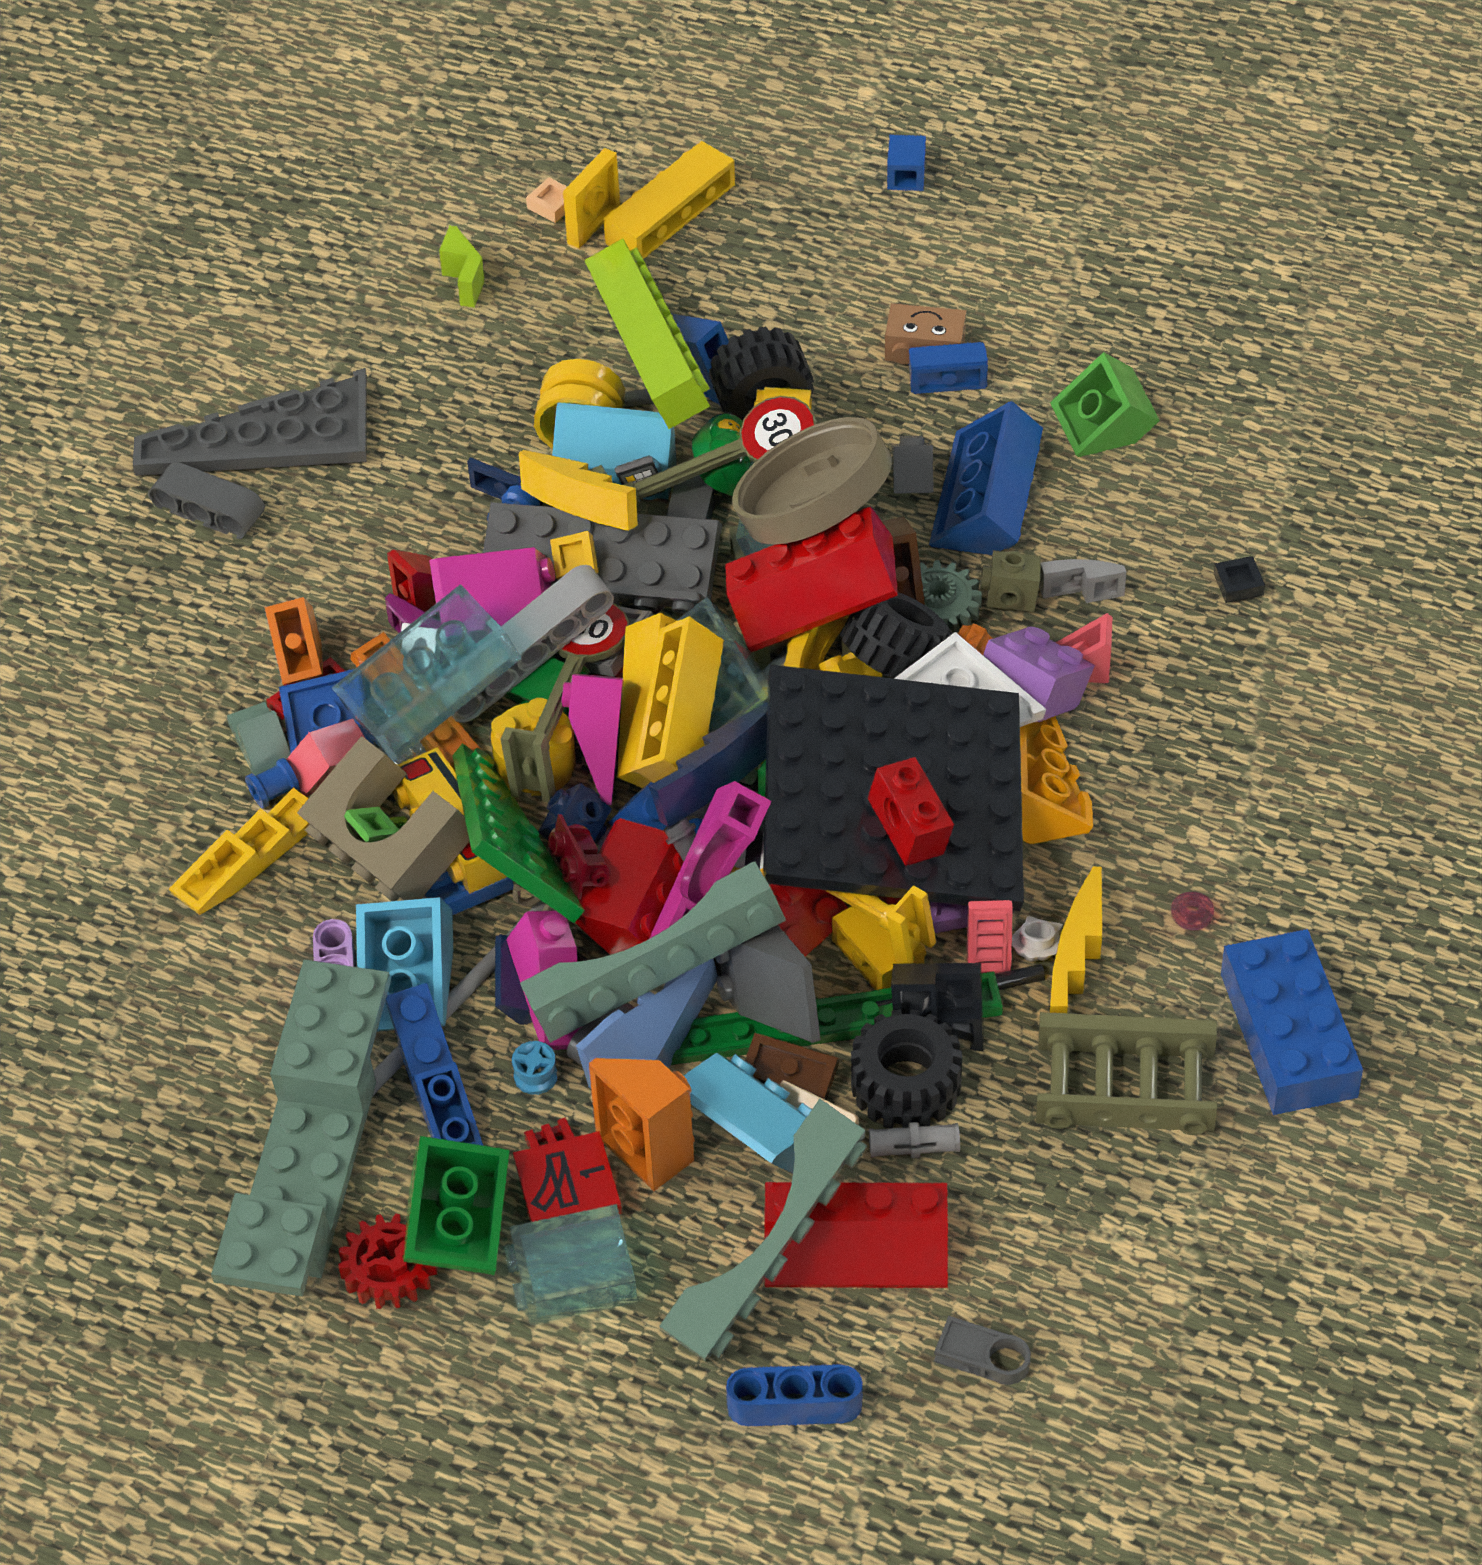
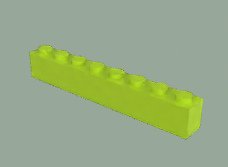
[584,239,710,429]

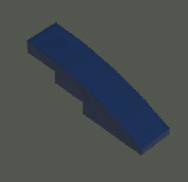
[649,703,767,827]

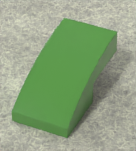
[344,807,408,842]

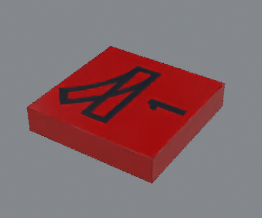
[513,1131,622,1236]

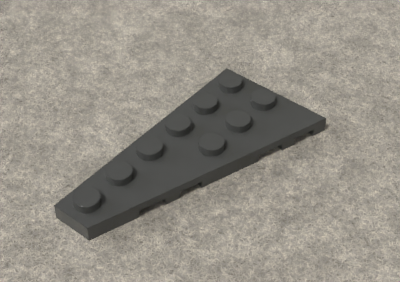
[133,368,367,476]

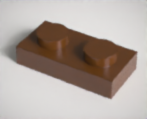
[745,1033,840,1100]

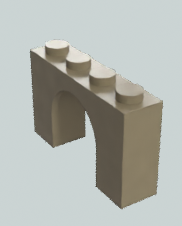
[297,736,469,901]

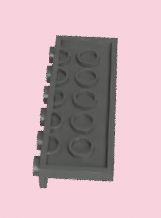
[483,502,722,615]

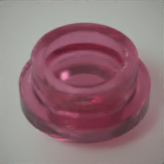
[1171,892,1214,931]

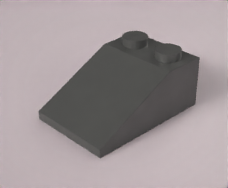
[715,925,820,1043]

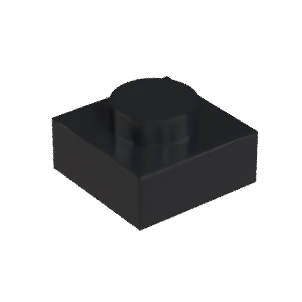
[1213,556,1265,603]

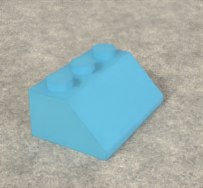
[552,402,676,500]
[683,1053,812,1174]

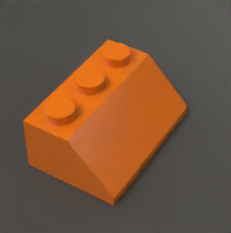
[589,1058,695,1191]

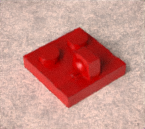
[769,884,848,957]

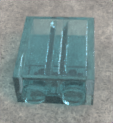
[504,1204,637,1325]

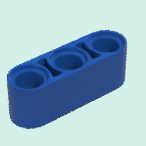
[726,1365,863,1426]

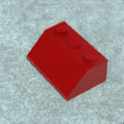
[575,818,684,955]

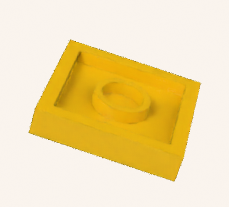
[563,148,620,249]

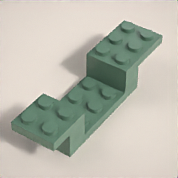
[211,959,391,1297]

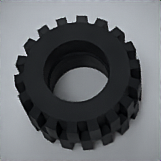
[709,327,814,421]
[840,592,953,679]
[851,1009,962,1128]

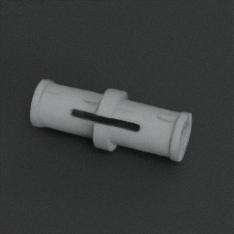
[869,1122,960,1159]

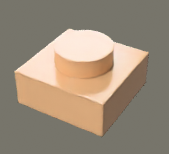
[526,177,567,223]

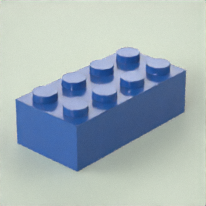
[1221,929,1363,1115]

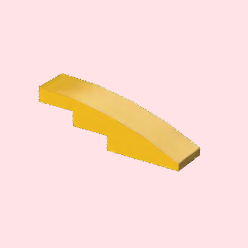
[519,450,638,531]
[169,787,309,915]
[1050,866,1102,1013]

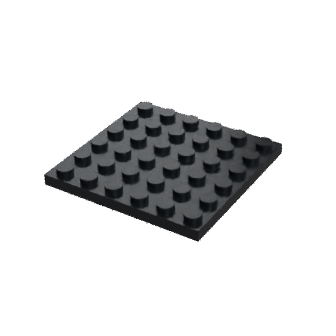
[763,665,1024,911]

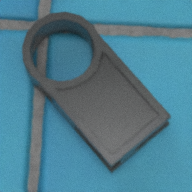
[934,1316,1031,1385]

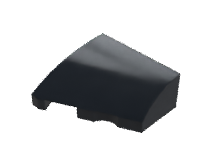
[891,963,984,1051]

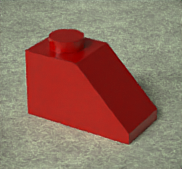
[387,549,438,617]

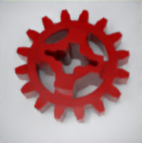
[338,1213,438,1309]

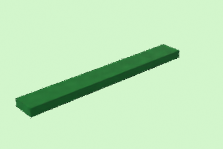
[671,971,1003,1065]

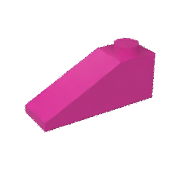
[562,674,623,805]
[506,911,581,1050]

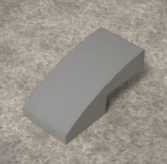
[1039,559,1126,603]

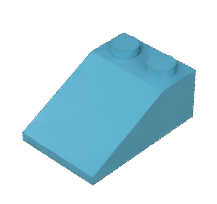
[356,897,453,1032]

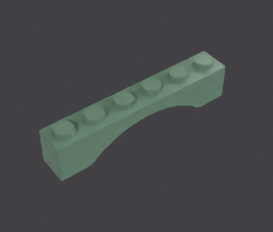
[520,861,786,1043]
[659,1099,867,1362]

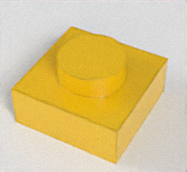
[550,531,599,580]

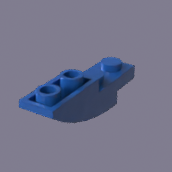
[385,983,483,1146]

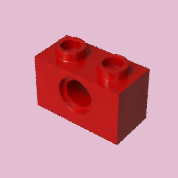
[867,757,954,866]

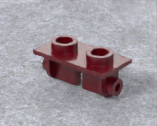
[549,814,610,899]

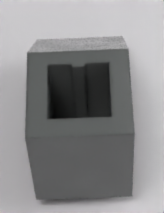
[891,436,934,494]

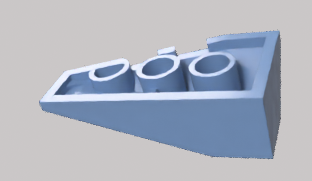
[576,959,717,1089]

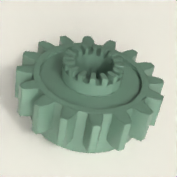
[920,560,982,633]

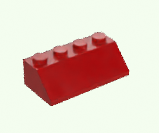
[725,506,898,653]
[764,1182,948,1288]

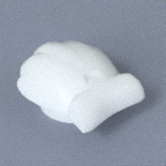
[1012,916,1063,962]

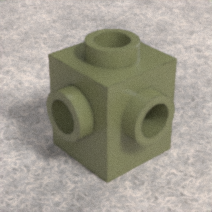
[980,550,1041,612]

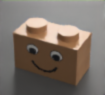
[885,303,966,364]

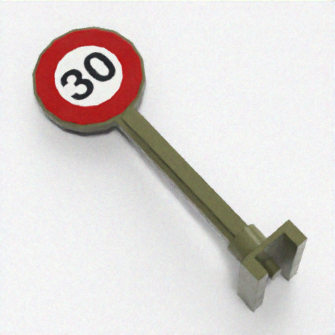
[588,396,817,504]
[501,603,630,803]

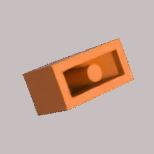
[265,597,323,686]

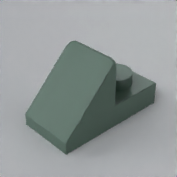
[227,702,291,776]

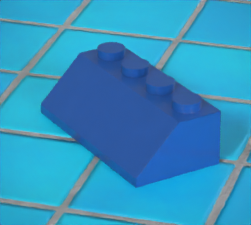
[929,401,1043,555]

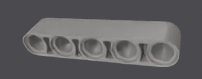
[434,565,614,723]

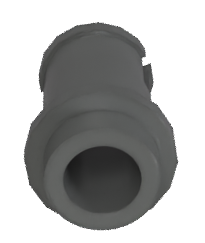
[664,818,696,861]

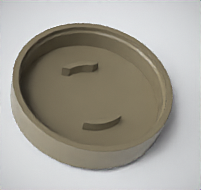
[732,417,892,544]

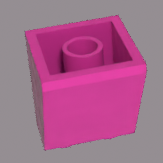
[429,547,555,654]

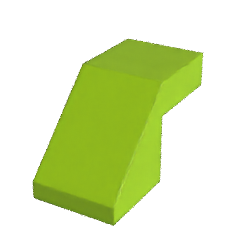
[439,225,485,308]

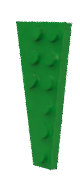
[452,743,585,923]

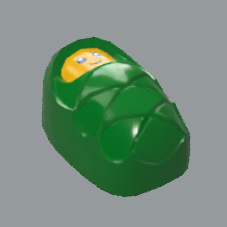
[692,414,751,496]

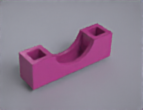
[649,781,771,939]

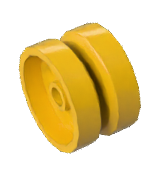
[534,359,626,449]

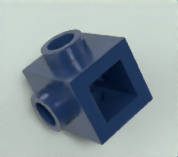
[538,783,612,843]

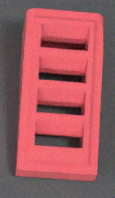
[966,900,1013,974]

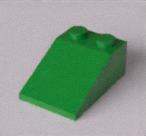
[403,1136,510,1275]

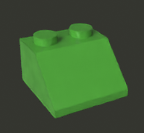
[1050,352,1160,457]

